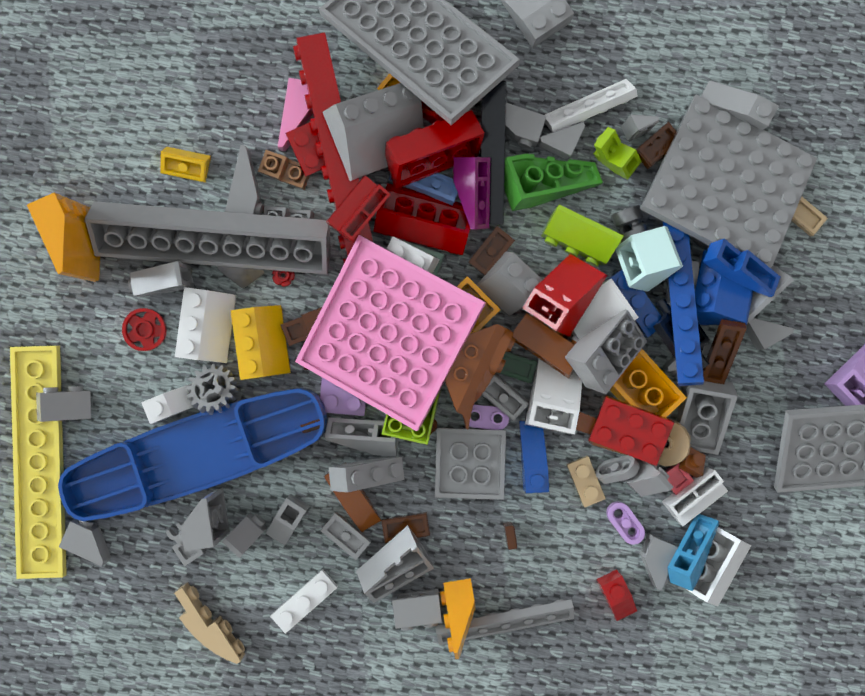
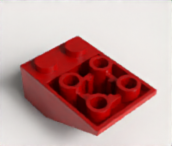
[522,254,607,337]

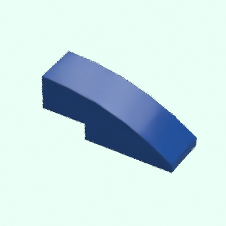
[703,238,781,297]

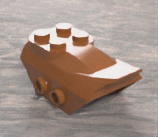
[445,324,516,430]

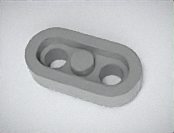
[595,455,640,484]

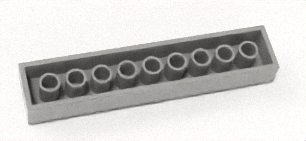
[85,201,331,274]

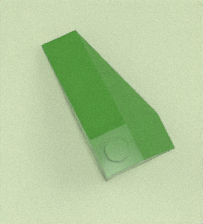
[505,154,603,211]

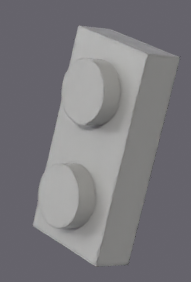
[320,512,371,560]

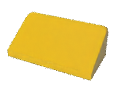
[160,147,211,182]

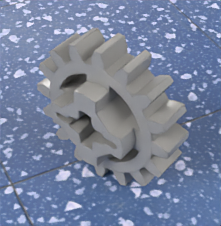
[186,364,238,415]

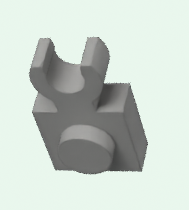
[166,522,206,567]

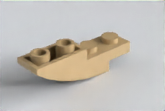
[174,582,245,664]

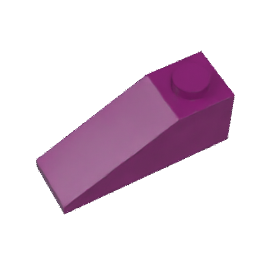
[453,157,490,229]

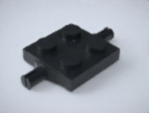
[653,297,710,368]

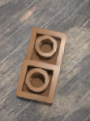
[258,150,310,190]

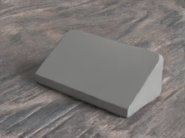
[621,115,660,142]
[482,373,529,421]

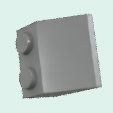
[477,251,542,316]

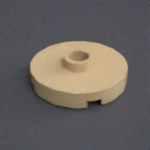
[658,421,691,466]

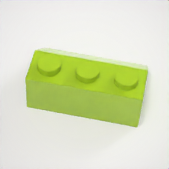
[541,204,623,267]

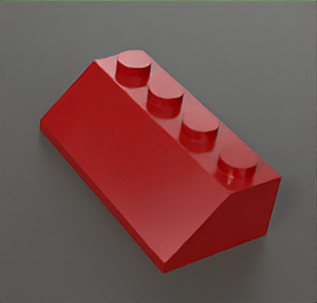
[385,110,485,189]
[374,183,470,255]

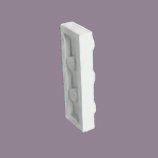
[270,569,338,634]

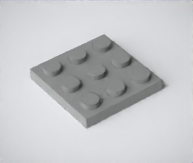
[435,427,506,500]

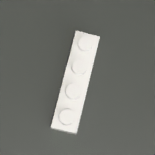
[545,79,638,133]

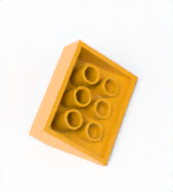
[27,192,100,282]

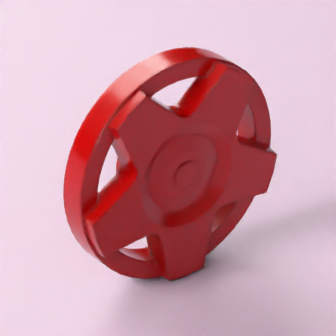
[122,308,167,351]

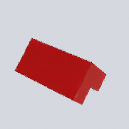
[326,175,391,241]

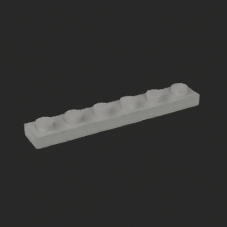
[435,599,574,645]

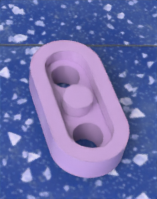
[469,405,509,430]
[606,501,645,545]

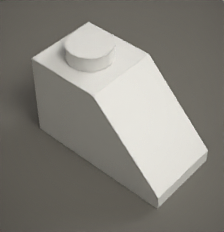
[141,384,194,424]

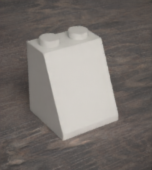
[571,279,639,342]

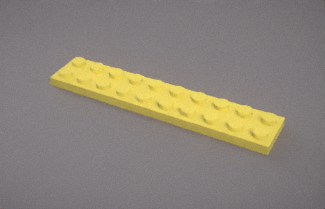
[10,346,67,579]

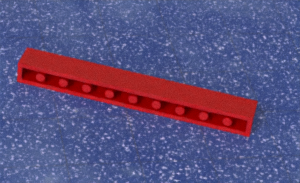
[293,32,373,263]

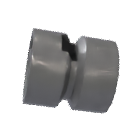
[611,205,649,243]

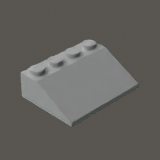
[323,83,424,181]

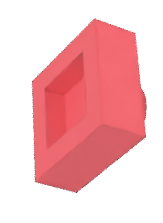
[665,463,694,495]

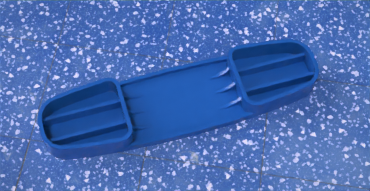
[58,387,328,521]

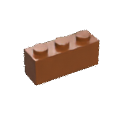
[512,313,577,379]

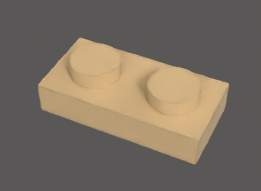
[566,456,606,508]

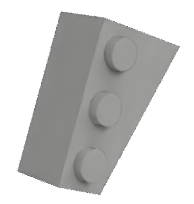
[356,525,434,603]

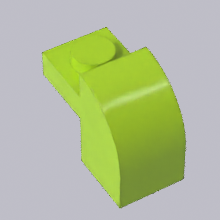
[593,127,642,180]

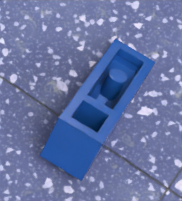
[519,421,549,493]

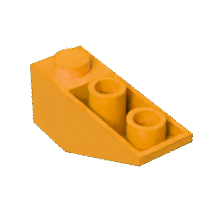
[440,578,476,659]

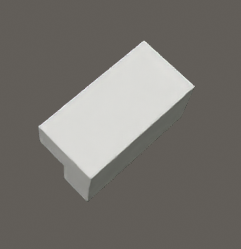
[662,467,728,526]

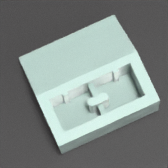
[616,226,683,291]

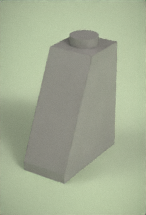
[128,261,194,297]

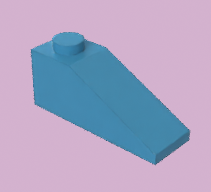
[667,514,719,592]

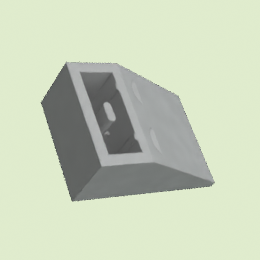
[565,309,647,394]

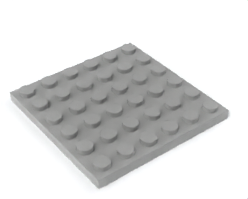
[640,94,817,268]

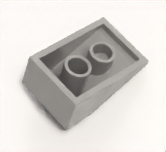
[500,0,574,48]
[676,381,738,455]

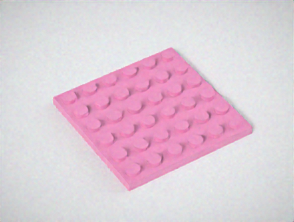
[295,235,486,431]

